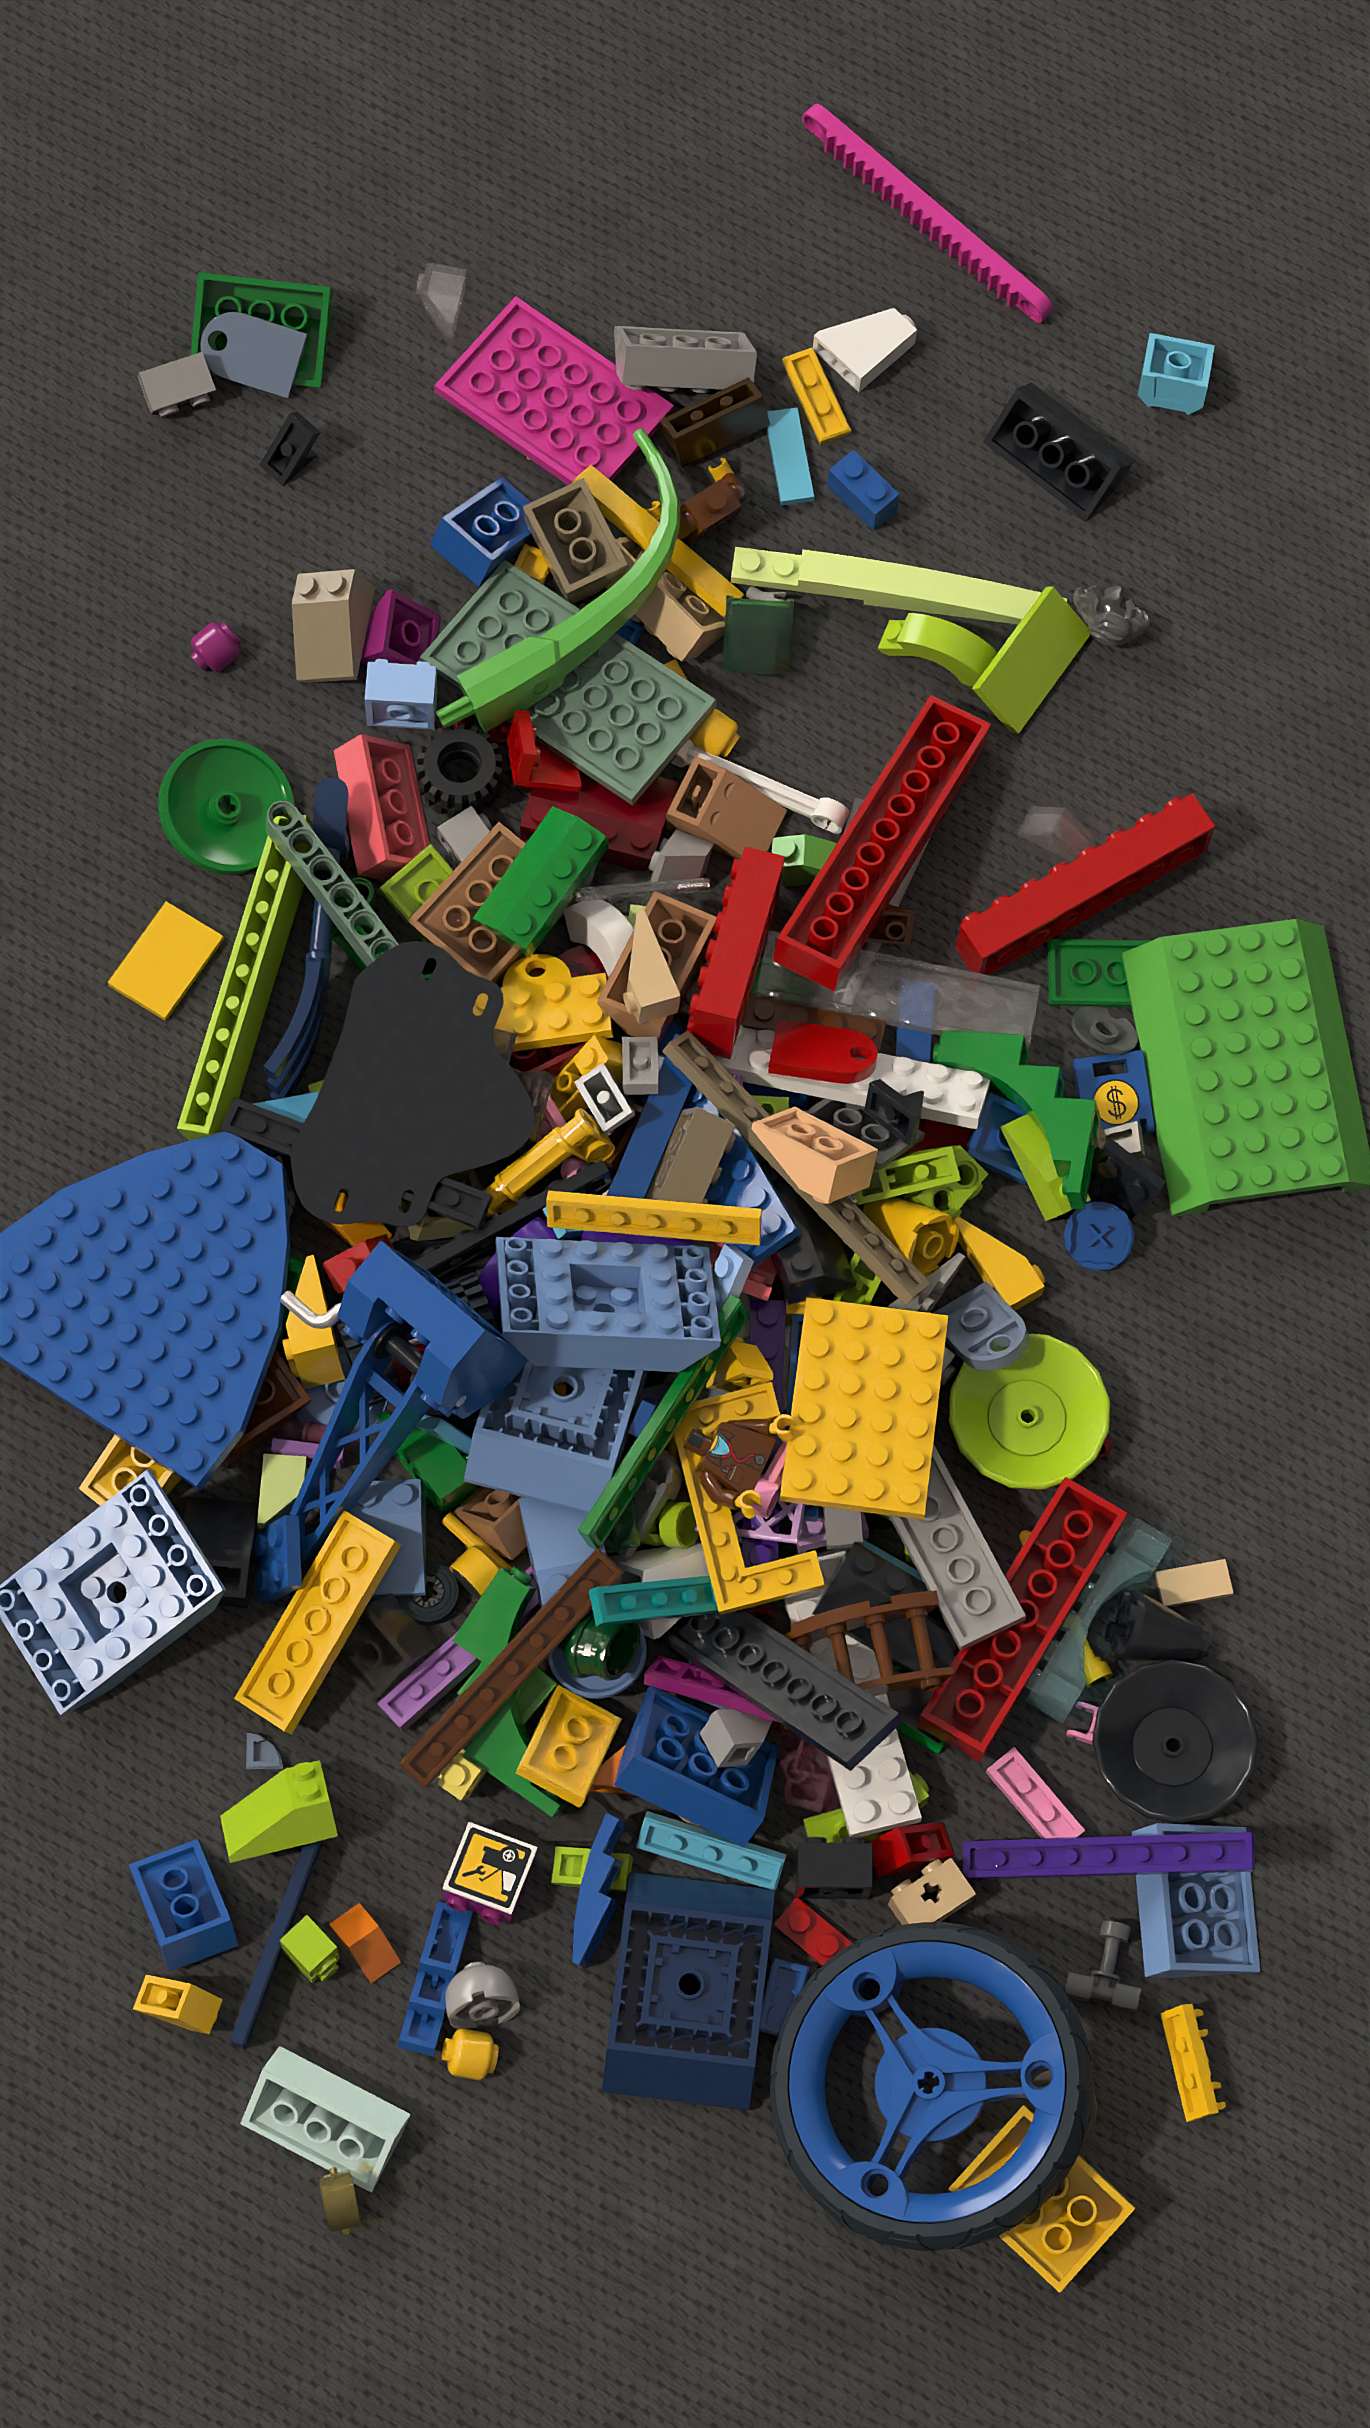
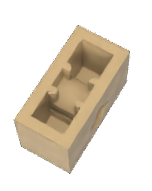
[888,1858,976,1925]

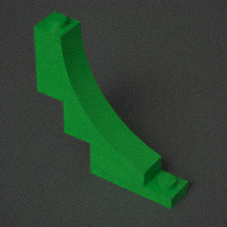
[933,1030,1101,1210]
[452,1566,567,1817]

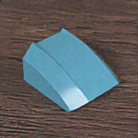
[1138,333,1215,415]

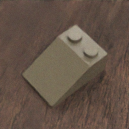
[292,569,376,683]

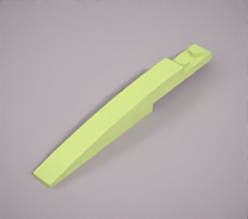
[731,547,1067,624]

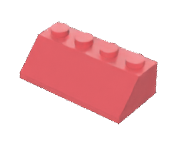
[334,734,430,879]

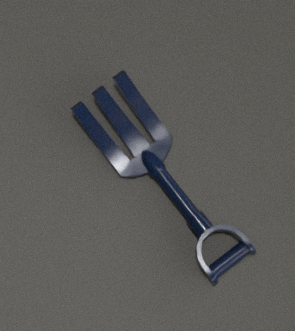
[263,777,351,1101]

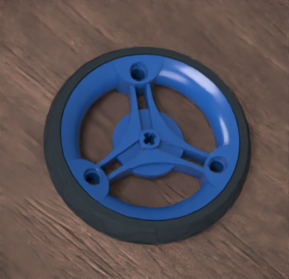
[770,1922,1094,2251]

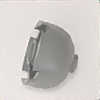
[445,1962,520,2030]

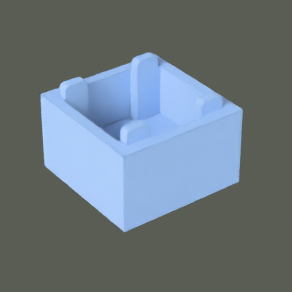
[365,659,438,730]

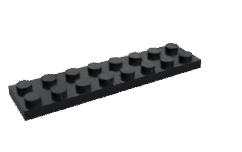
[658,1609,902,1771]

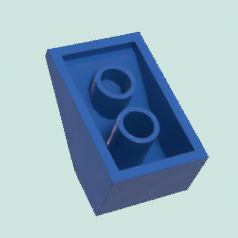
[429,477,534,587]
[129,1839,238,1972]

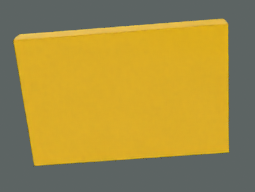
[108,901,224,1021]
[515,1685,622,1808]

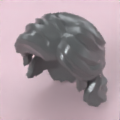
[1073,585,1150,646]

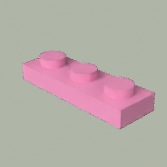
[986,1747,1085,1839]

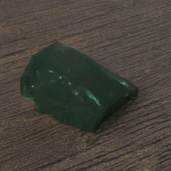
[722,595,794,674]

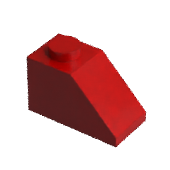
[867,1822,955,1877]

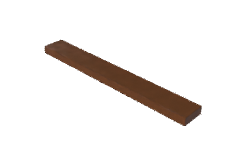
[398,1548,624,1789]

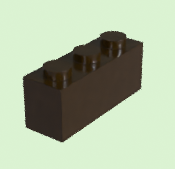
[660,377,770,468]

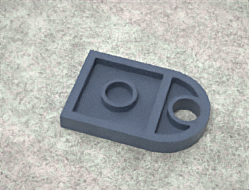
[201,312,308,398]
[932,1282,1029,1370]

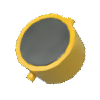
[449,1546,499,1601]

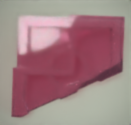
[775,1729,837,1814]

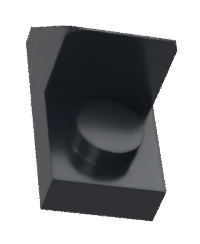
[259,411,321,486]
[864,1079,924,1146]

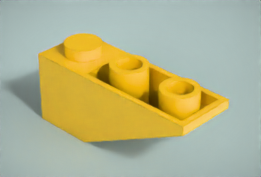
[546,1035,623,1121]

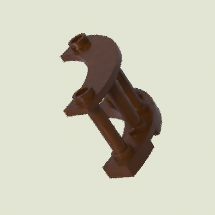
[769,1590,954,1733]

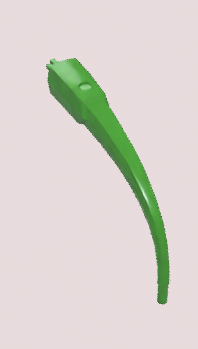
[436,429,680,732]

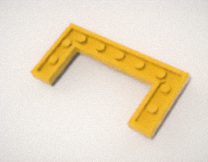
[674,1382,825,1615]

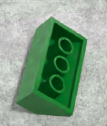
[473,807,609,958]

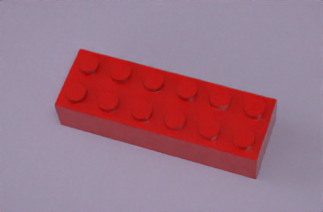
[686,847,785,1059]

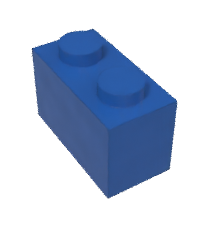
[827,450,900,531]

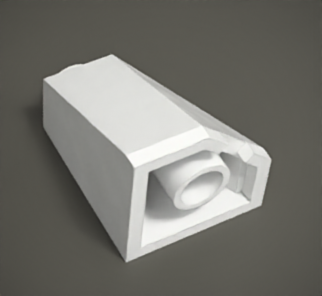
[608,1540,709,1639]

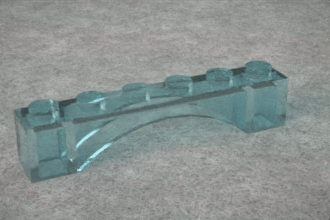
[1025,1518,1173,1724]

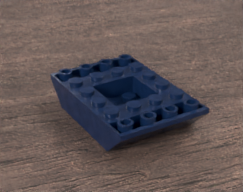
[602,1872,775,2111]

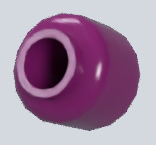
[190,622,241,672]

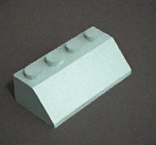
[240,2046,411,2193]

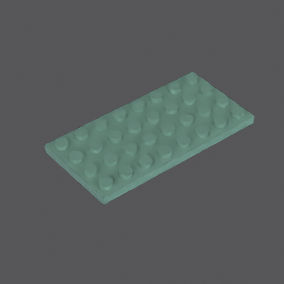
[420,560,717,806]

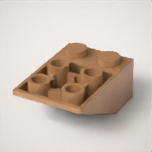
[666,756,787,860]

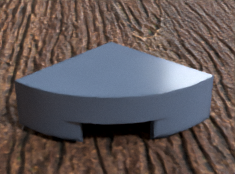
[246,1733,283,1771]

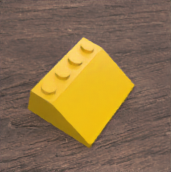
[948,2105,1136,2293]

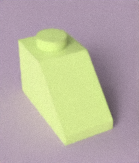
[257,1454,309,1531]

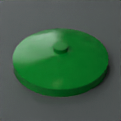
[158,739,294,875]

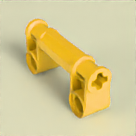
[483,1108,615,1217]

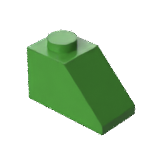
[772,834,837,887]

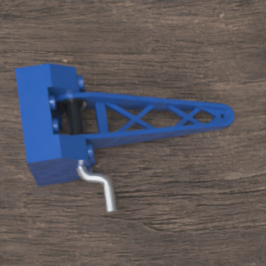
[280,1241,529,1563]

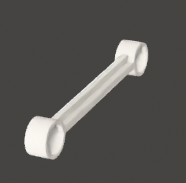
[669,739,850,834]

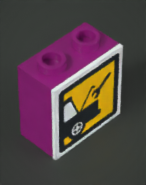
[442,1822,537,1925]

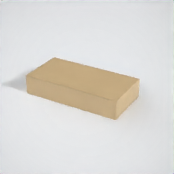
[1155,1559,1233,1607]

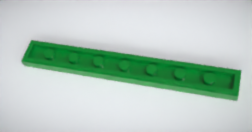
[578,1295,749,1549]

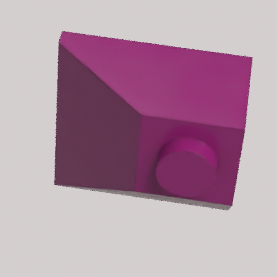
[360,590,441,666]

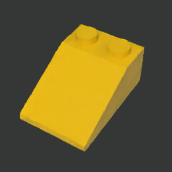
[282,1255,345,1390]
[79,1435,181,1506]

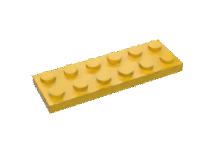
[234,1510,402,1734]

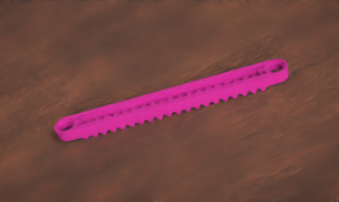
[802,104,1053,323]

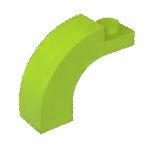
[877,613,998,686]

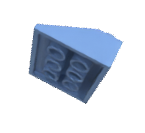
[1132,1823,1260,1978]

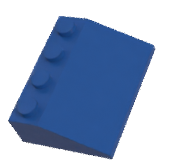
[614,1685,779,1847]

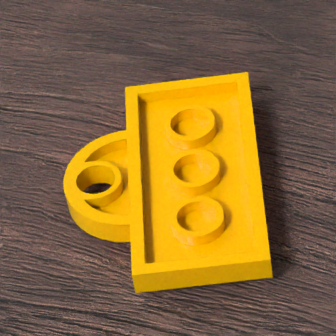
[473,954,613,1054]

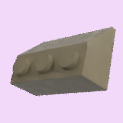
[523,478,628,604]
[644,1107,736,1204]

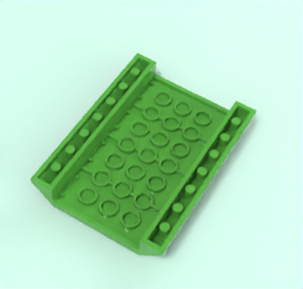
[1122,919,1370,1217]

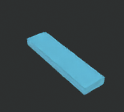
[636,1811,787,1891]

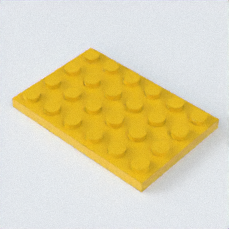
[780,1297,948,1520]

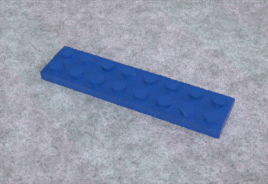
[638,1021,802,1269]

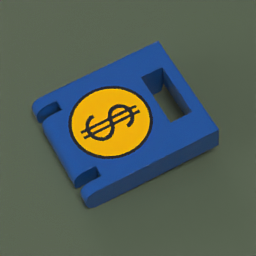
[1072,1050,1155,1134]

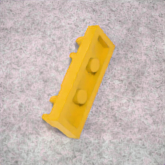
[1160,2004,1226,2122]

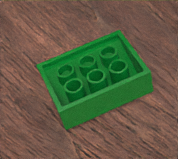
[191,272,334,388]

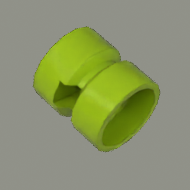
[641,1501,699,1549]

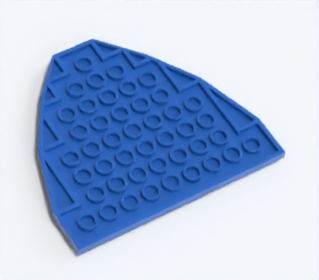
[0,1131,290,1491]

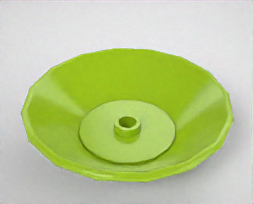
[949,1334,1110,1490]

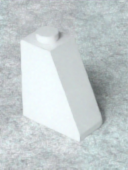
[813,308,917,392]

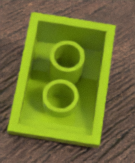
[220,1760,338,1863]

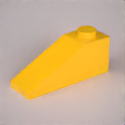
[953,1217,1045,1311]

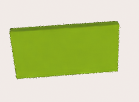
[972,587,1091,734]

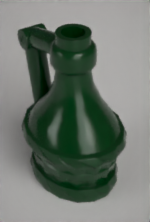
[557,1608,641,1681]

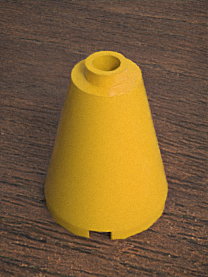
[863,1197,959,1277]

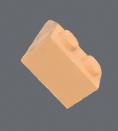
[751,1107,878,1204]

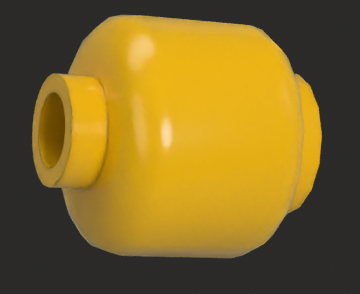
[690,708,740,758]
[442,2028,499,2080]

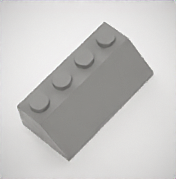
[614,326,757,393]

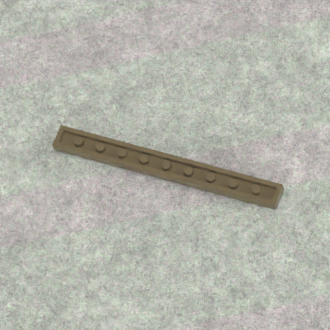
[662,1031,931,1305]

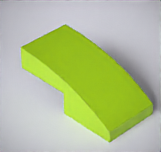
[551,1846,633,1893]

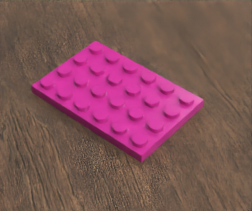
[434,296,674,485]

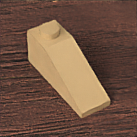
[623,908,680,1024]

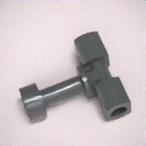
[1065,1921,1141,2013]

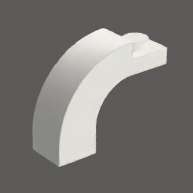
[564,898,634,979]

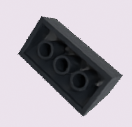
[983,382,1135,521]
[760,1161,856,1305]
[812,1542,960,1672]

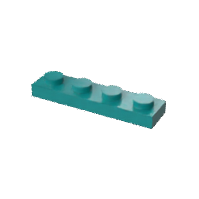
[589,1575,719,1626]

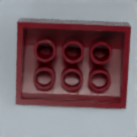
[520,770,679,874]

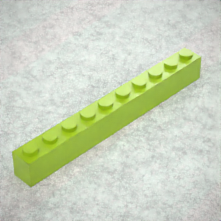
[177,815,313,1141]

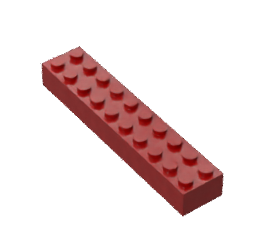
[773,695,991,992]

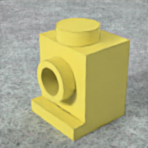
[437,1749,487,1800]

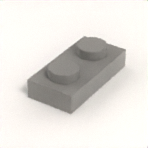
[622,1036,658,1095]

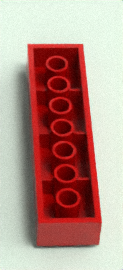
[955,793,1215,982]
[917,1477,1127,1763]

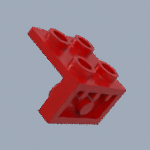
[507,710,582,792]

